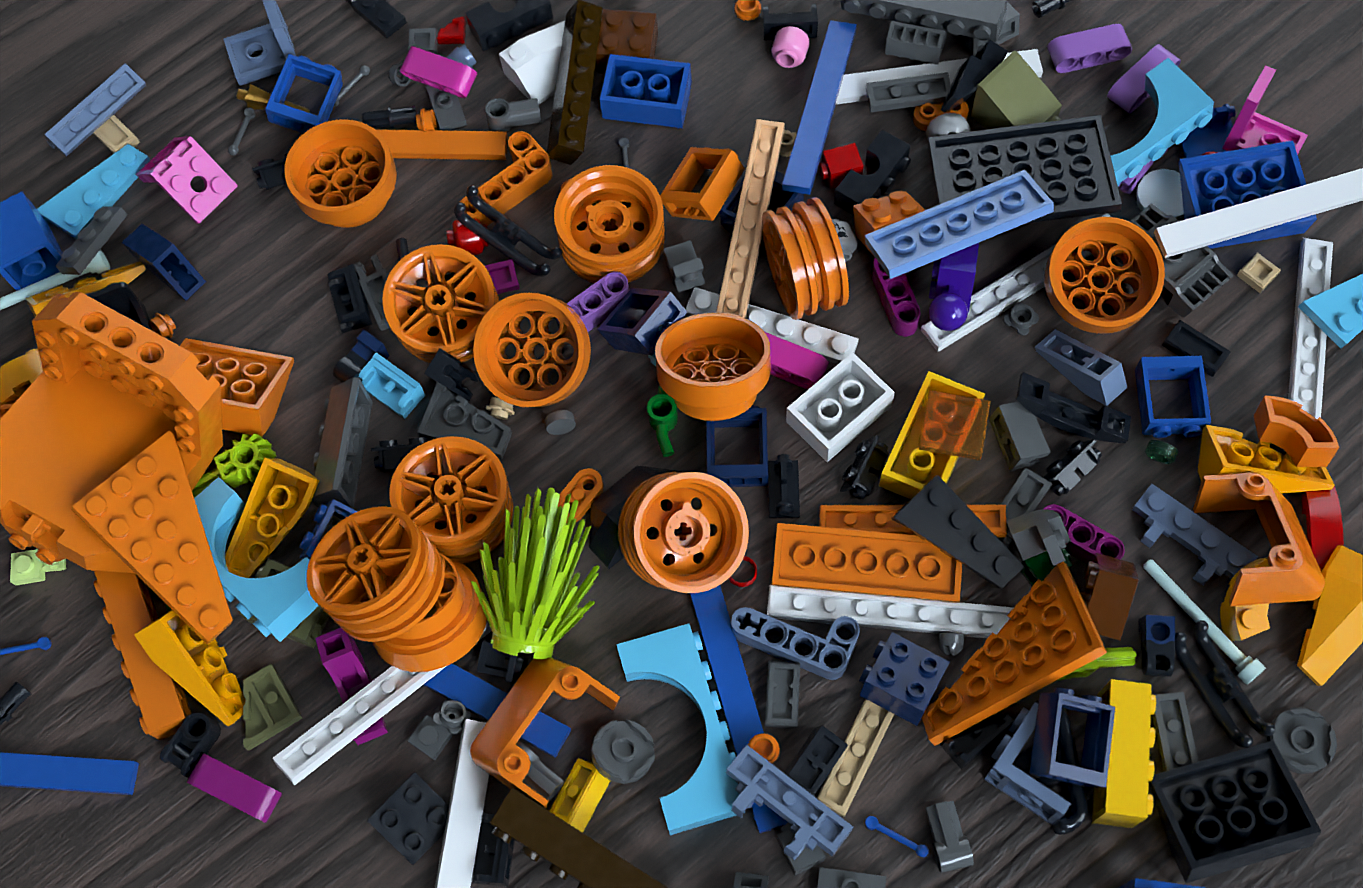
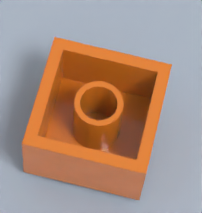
[853,191,925,257]

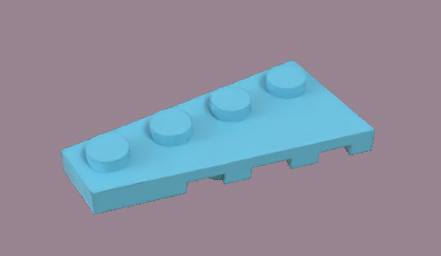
[37,144,150,240]
[1298,274,1363,348]

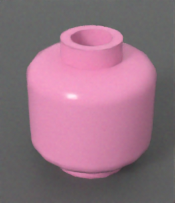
[771,26,809,68]

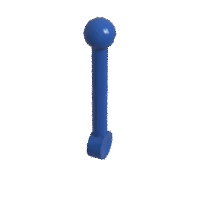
[0,637,52,655]
[865,816,929,857]

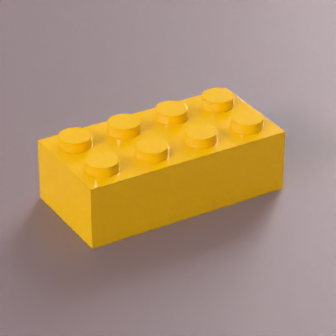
[879,371,985,499]
[1092,679,1156,828]

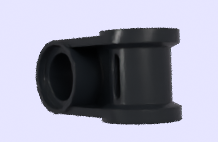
[160,713,221,777]

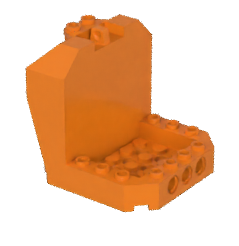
[0,292,223,573]

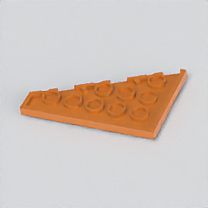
[72,430,233,645]
[922,561,1107,746]

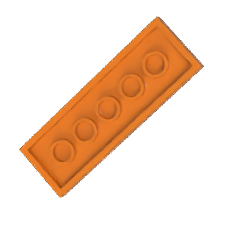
[772,523,962,602]

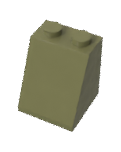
[971,50,1062,130]

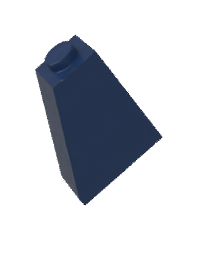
[121,224,206,301]

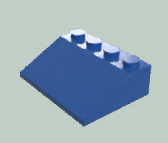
[1179,141,1317,249]

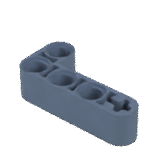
[731,607,860,680]

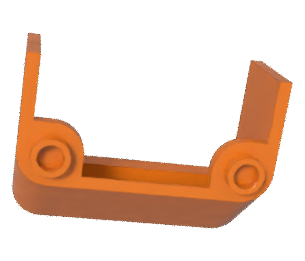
[1193,473,1325,606]
[471,658,620,809]

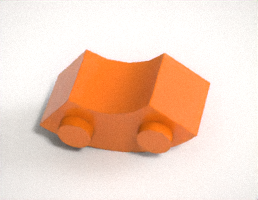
[1254,396,1339,467]

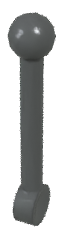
[334,65,370,107]
[228,108,256,156]
[618,137,629,168]

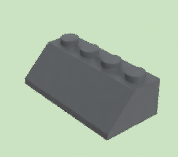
[312,377,373,509]

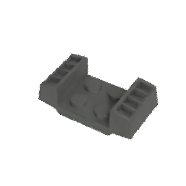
[885,21,948,65]
[1114,203,1234,318]

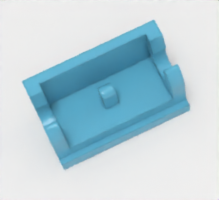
[358,353,426,419]

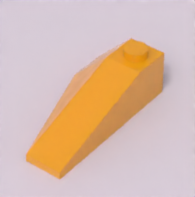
[25,261,146,317]
[1198,425,1335,493]
[225,457,319,578]
[1297,545,1363,686]
[134,609,246,726]

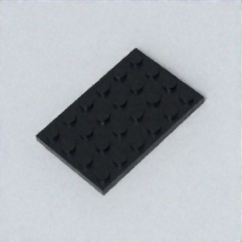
[929,115,1122,223]

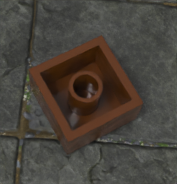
[596,9,658,74]
[1079,553,1139,640]

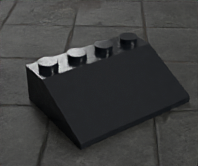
[1149,740,1321,883]

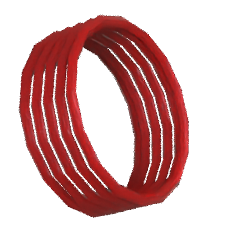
[729,556,757,587]

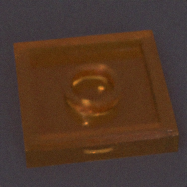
[919,390,990,461]

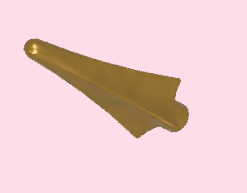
[237,84,310,113]

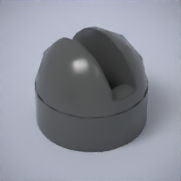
[388,64,412,87]
[938,633,964,656]

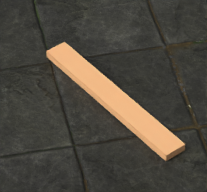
[716,119,785,318]

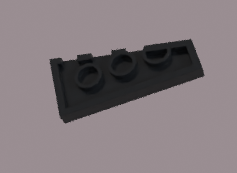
[891,475,1024,589]

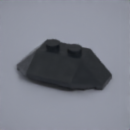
[589,465,694,569]

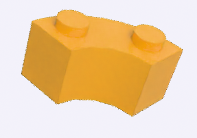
[0,349,43,404]
[1220,557,1270,641]

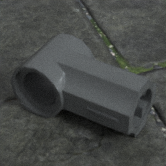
[485,98,541,132]
[516,740,564,801]
[925,801,974,873]

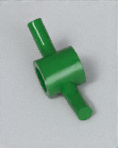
[647,385,678,457]

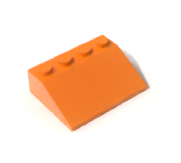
[180,338,294,437]

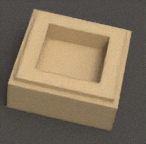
[1237,252,1281,293]

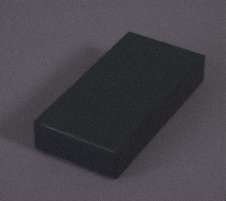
[1162,320,1231,377]

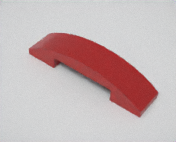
[1301,486,1344,603]

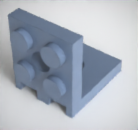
[223,0,296,86]
[984,702,1071,825]

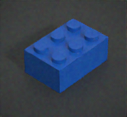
[600,54,692,128]

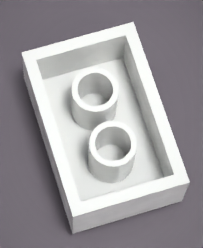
[786,352,895,462]

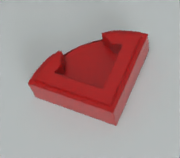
[437,16,466,44]

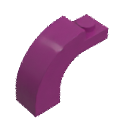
[315,628,388,745]

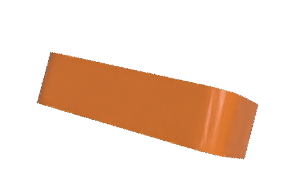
[460,131,553,226]

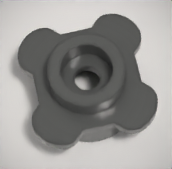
[1004,303,1039,335]
[433,699,471,735]

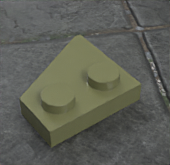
[243,664,303,751]

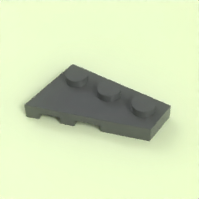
[417,382,512,459]

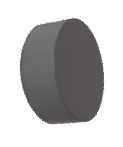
[545,410,576,435]

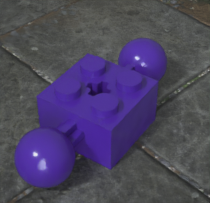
[929,243,979,331]

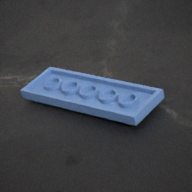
[865,170,1054,279]

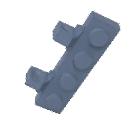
[1132,484,1258,585]
[726,745,853,861]

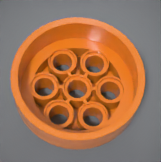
[284,119,397,228]
[1044,217,1165,334]
[473,292,591,407]
[655,313,771,421]
[372,553,487,672]

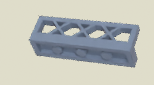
[44,63,146,157]

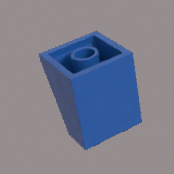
[0,192,63,291]

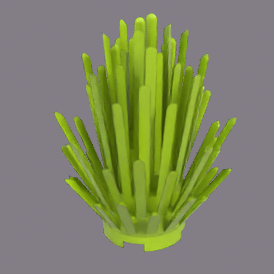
[471,487,600,659]

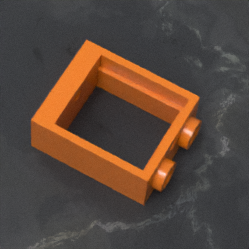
[660,147,745,221]

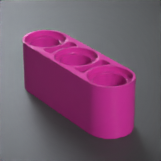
[399,46,478,99]
[765,332,829,389]

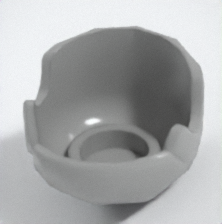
[926,113,971,141]

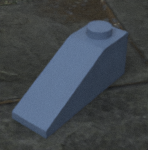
[1035,329,1127,406]

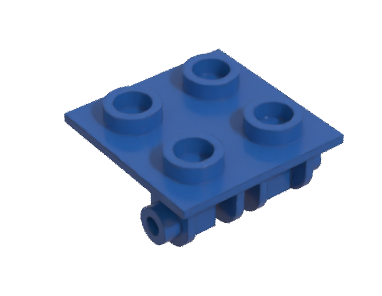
[1180,104,1236,158]

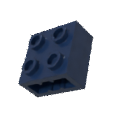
[859,632,950,726]

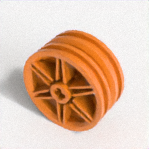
[554,165,665,283]
[762,197,849,320]
[382,244,499,363]
[389,436,513,564]
[618,472,749,593]
[306,506,445,642]

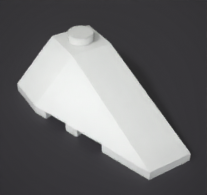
[499,21,565,104]

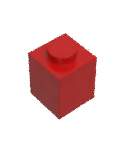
[819,143,864,189]

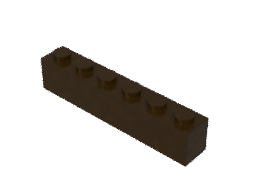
[547,0,603,165]
[490,788,668,888]

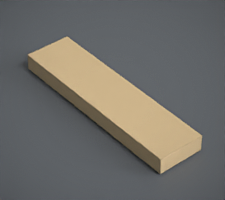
[817,699,894,817]

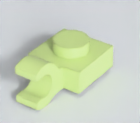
[10,549,66,585]

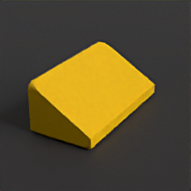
[549,758,610,833]

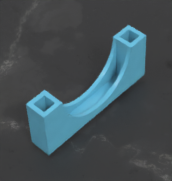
[1111,58,1214,186]
[194,477,319,642]
[616,623,745,835]

